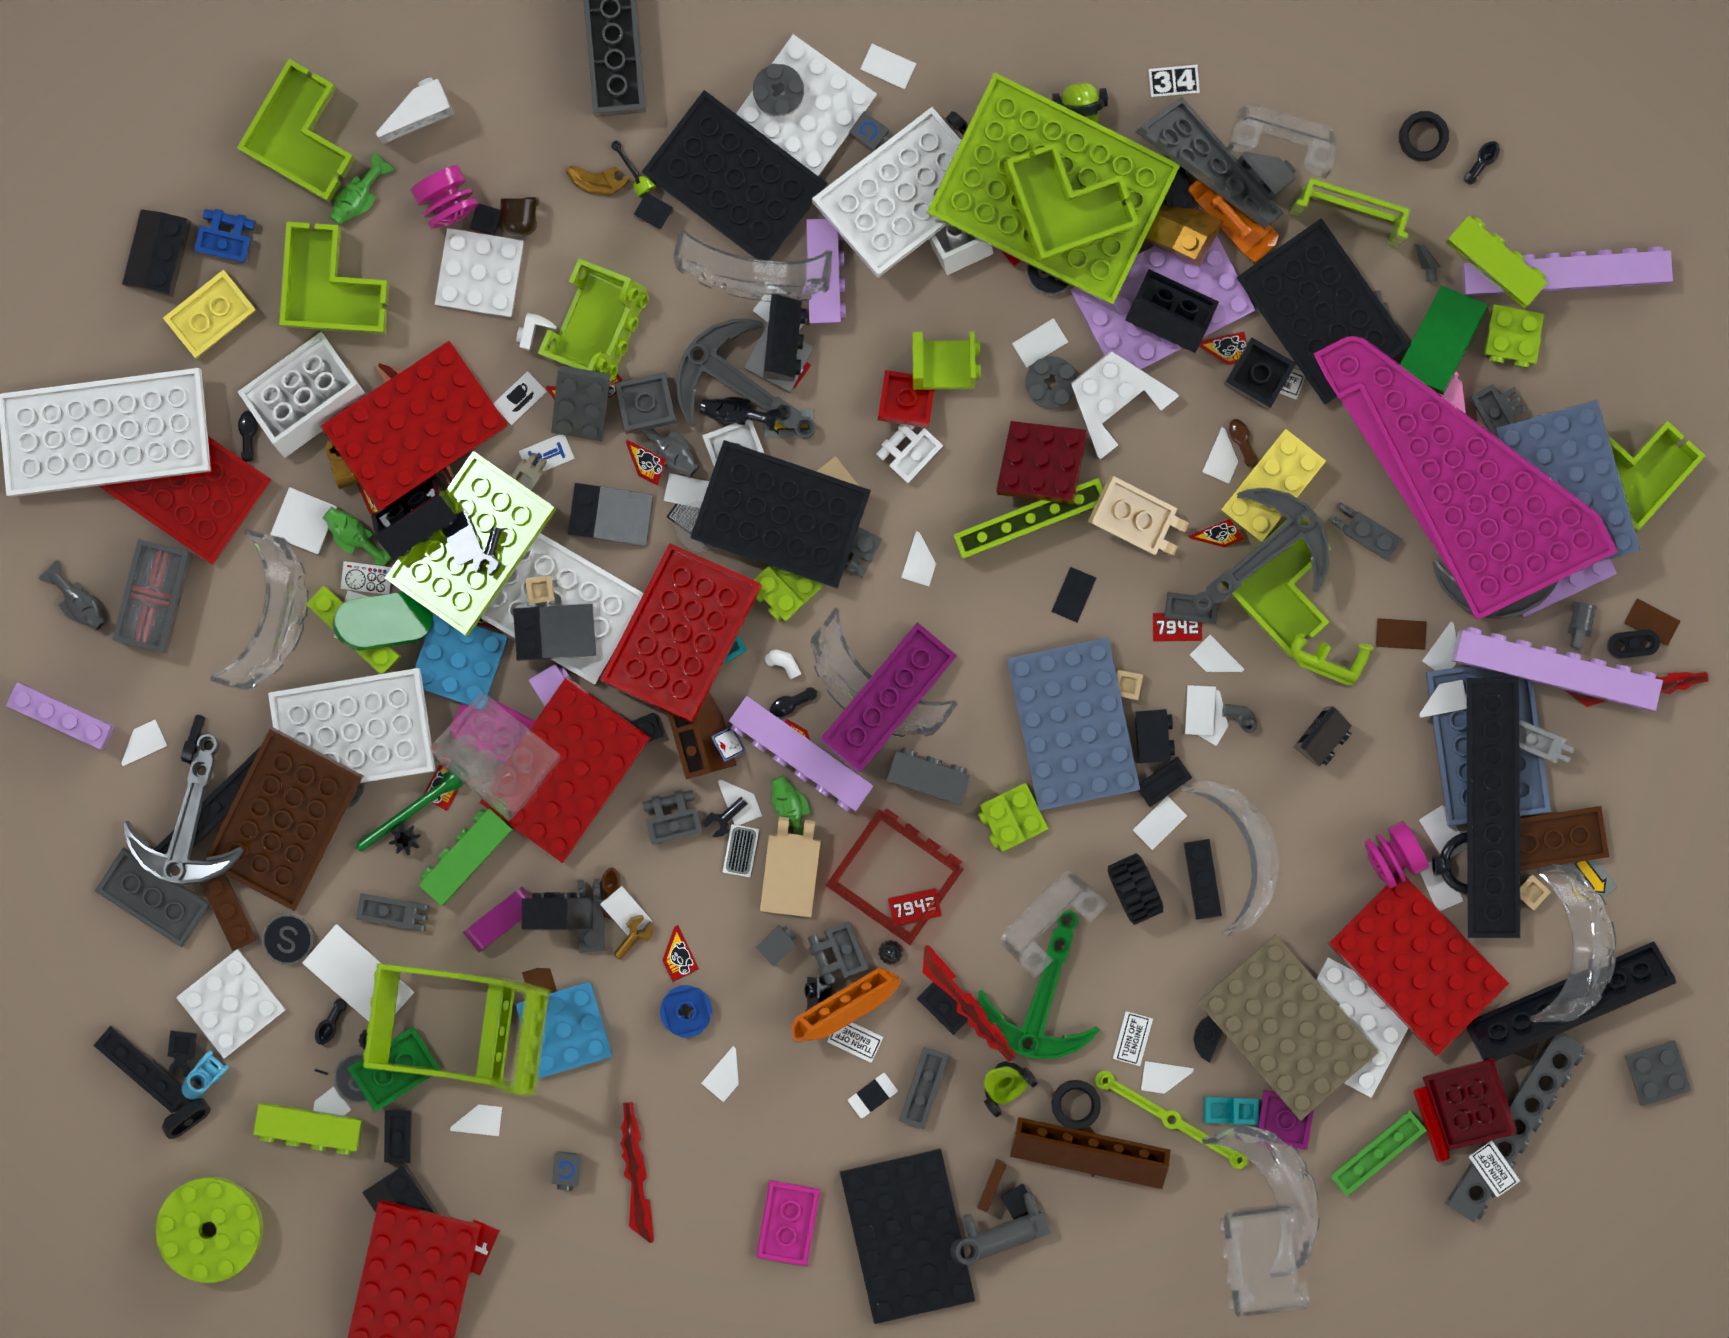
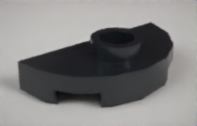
[1193,1015,1223,1063]

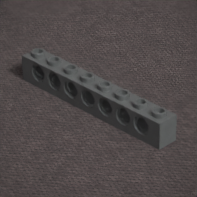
[1445,1032,1585,1222]

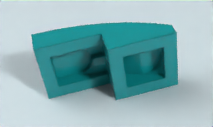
[1202,1097,1259,1125]

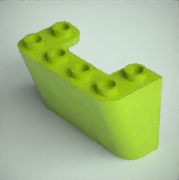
[538,258,649,380]

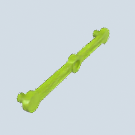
[1095,1070,1249,1169]

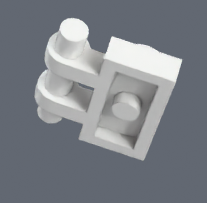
[876,424,943,483]

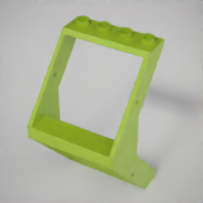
[363,963,549,1095]

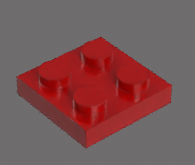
[877,370,934,428]

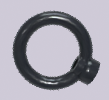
[1432,832,1467,894]

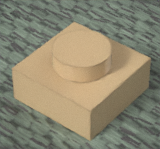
[525,575,555,605]
[1117,670,1144,700]
[1520,874,1551,911]

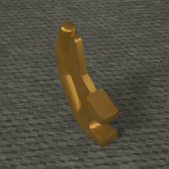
[566,166,630,196]

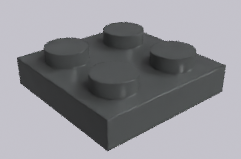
[615,372,676,434]
[1625,1040,1691,1106]

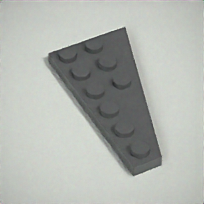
[1136,97,1283,229]

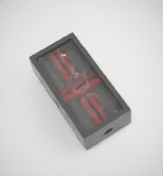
[112,539,193,653]

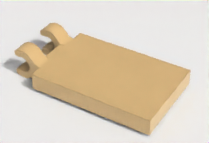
[1088,475,1189,556]
[760,816,821,917]

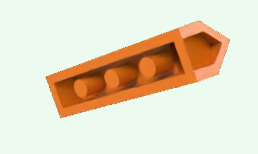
[791,967,901,1042]

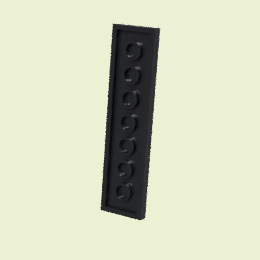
[1466,941,1676,1062]

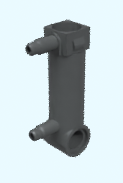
[950,1192,1050,1265]

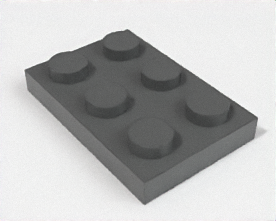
[551,365,611,441]

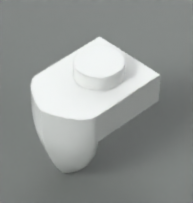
[516,313,556,351]

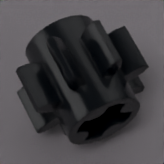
[389,823,421,855]

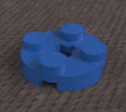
[660,985,712,1037]

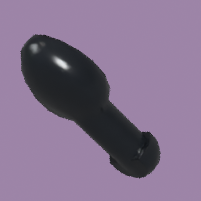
[1464,141,1500,185]
[238,411,257,462]
[770,687,817,716]
[315,998,347,1045]

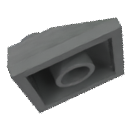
[1238,152,1296,199]

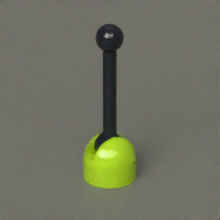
[611,141,656,198]

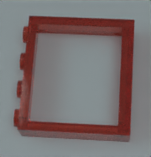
[825,808,964,945]

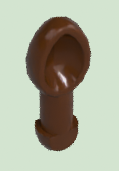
[1229,419,1257,467]
[601,867,621,919]

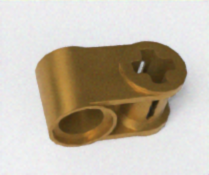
[325,441,358,490]

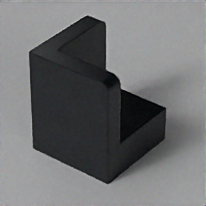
[633,192,674,230]

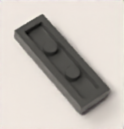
[899,1047,949,1129]

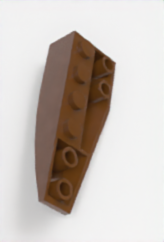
[667,692,737,780]

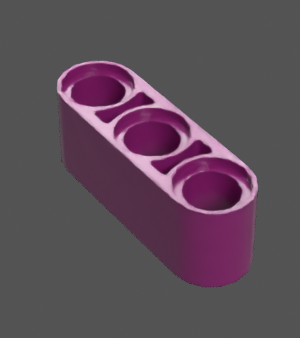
[463,887,531,953]

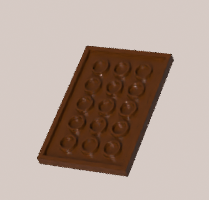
[204,727,364,911]

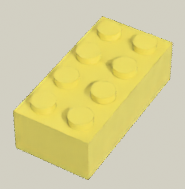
[1219,429,1326,544]

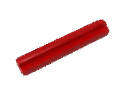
[1413,1087,1450,1162]

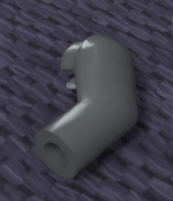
[1222,704,1257,733]

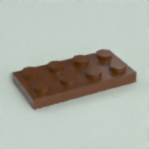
[1520,806,1609,871]

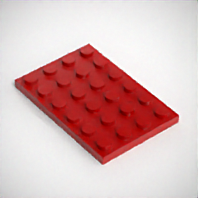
[320,341,508,512]
[99,436,272,565]
[600,543,762,724]
[479,677,651,863]
[1327,876,1509,1056]
[347,1200,481,1338]

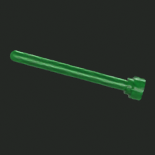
[356,769,463,851]

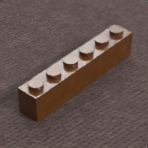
[1010,1117,1171,1189]

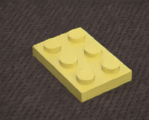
[163,269,257,359]

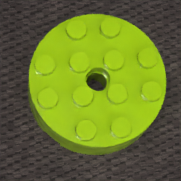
[156,1176,264,1283]

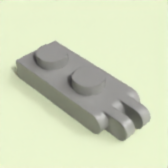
[1519,719,1575,763]

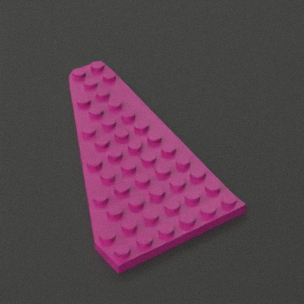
[1313,336,1618,620]

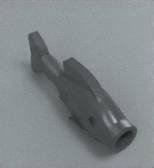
[634,428,699,478]
[39,560,107,631]

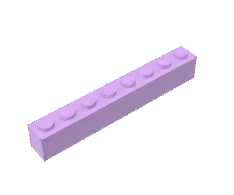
[1461,246,1673,296]
[1451,627,1663,711]

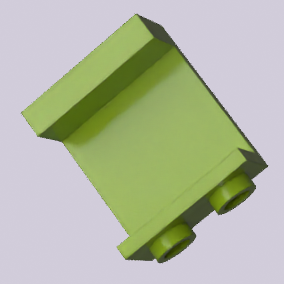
[912,331,981,390]

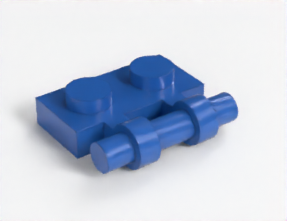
[194,209,256,263]

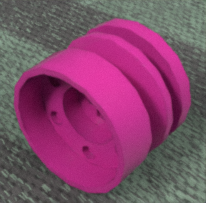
[410,165,479,230]
[1364,820,1430,889]

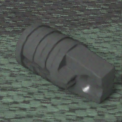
[1568,601,1597,649]

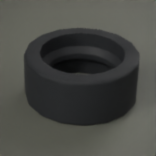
[1399,111,1449,162]
[1051,1080,1101,1130]

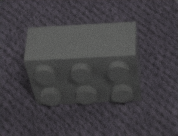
[886,748,971,805]

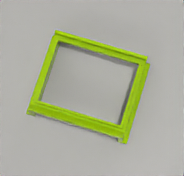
[1288,178,1410,249]

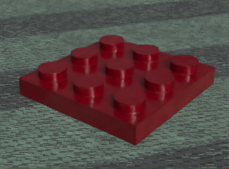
[996,421,1088,504]
[1423,1058,1517,1151]

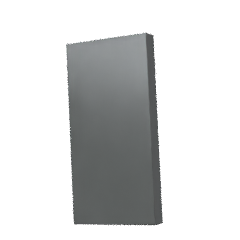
[95,847,210,947]

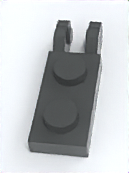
[1328,502,1402,561]
[577,879,606,953]

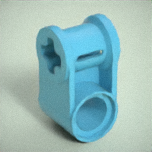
[181,1050,230,1100]

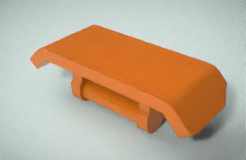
[1188,179,1279,263]

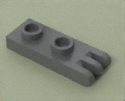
[356,893,430,931]

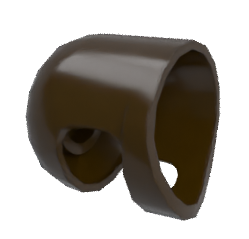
[500,197,539,237]

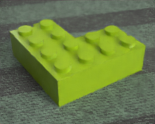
[237,59,355,203]
[1003,143,1139,262]
[279,222,390,335]
[1608,421,1706,532]
[1219,517,1332,658]

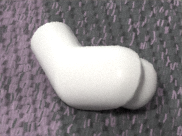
[765,649,801,680]

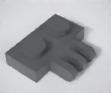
[1469,384,1527,438]

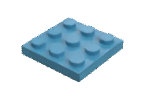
[415,614,508,711]
[516,981,613,1079]

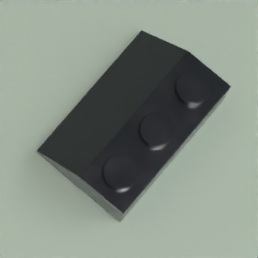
[122,209,192,297]
[1125,269,1219,353]
[763,294,806,382]
[371,475,457,559]
[362,1163,439,1214]

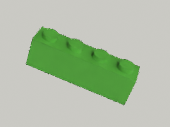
[419,808,513,906]

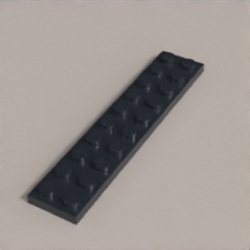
[1466,677,1520,938]

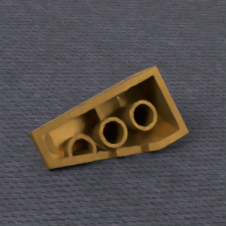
[1144,205,1223,267]

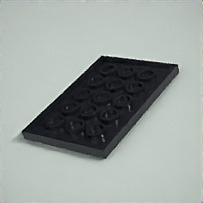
[642,90,828,266]
[1236,218,1410,405]
[690,440,871,589]
[840,1148,975,1324]

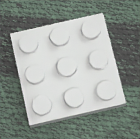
[435,228,524,318]
[176,949,286,1058]

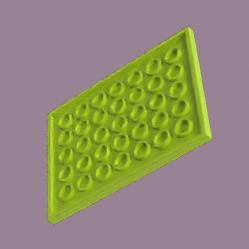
[926,72,1180,305]

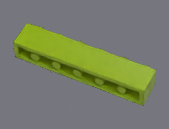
[953,478,1103,560]

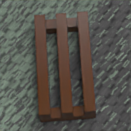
[977,1159,1006,1212]

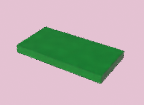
[1400,286,1488,395]

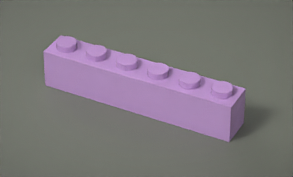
[729,696,873,812]

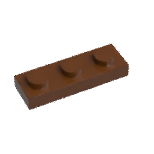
[200,874,257,951]

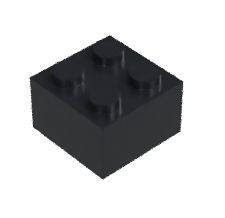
[1223,337,1297,410]
[522,892,593,930]

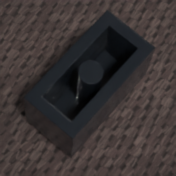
[1134,709,1175,763]

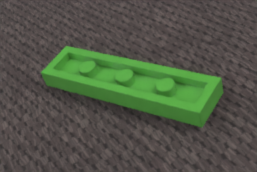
[1329,1110,1427,1196]

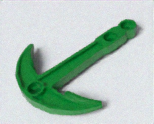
[978,910,1100,1059]

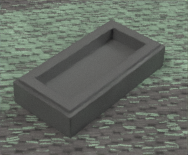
[1164,592,1218,624]

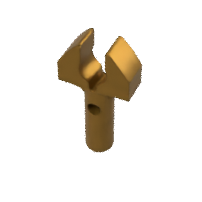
[614,915,653,959]

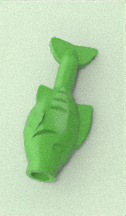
[329,152,394,226]
[322,507,391,566]
[770,775,810,835]

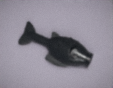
[700,397,781,431]

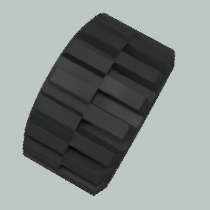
[1108,853,1164,925]

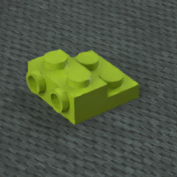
[1483,304,1544,369]
[754,566,823,622]
[977,783,1048,852]

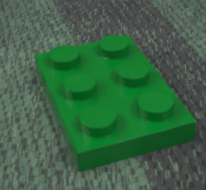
[347,1026,441,1113]

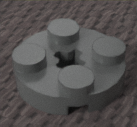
[753,64,804,116]
[1025,356,1077,408]

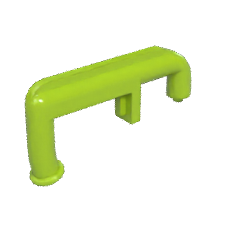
[1290,633,1374,686]

